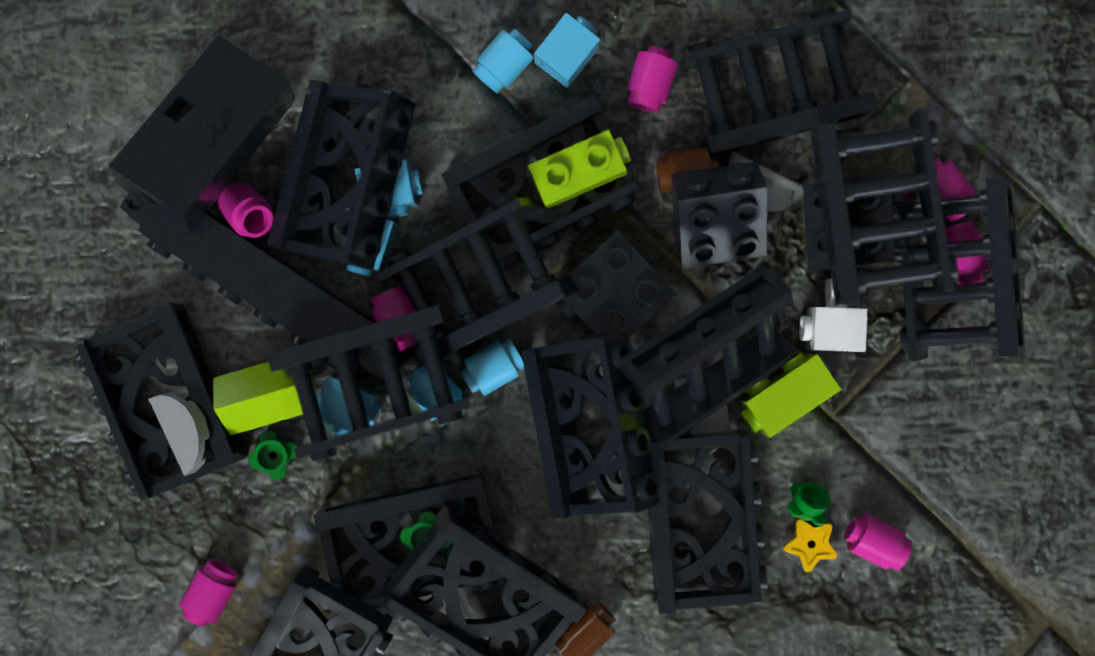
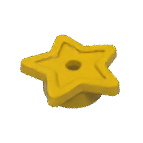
[783,518,837,572]

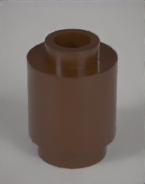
[656,148,719,195]
[555,601,616,656]

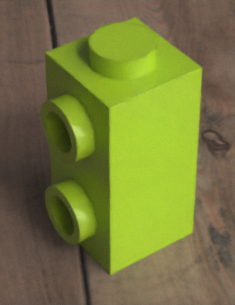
[528,130,631,209]
[739,351,841,438]
[213,362,316,436]

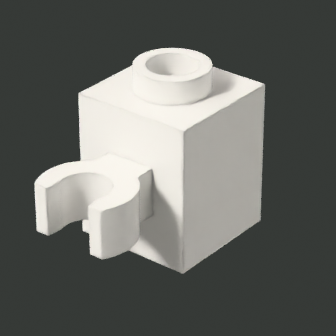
[799,278,868,352]

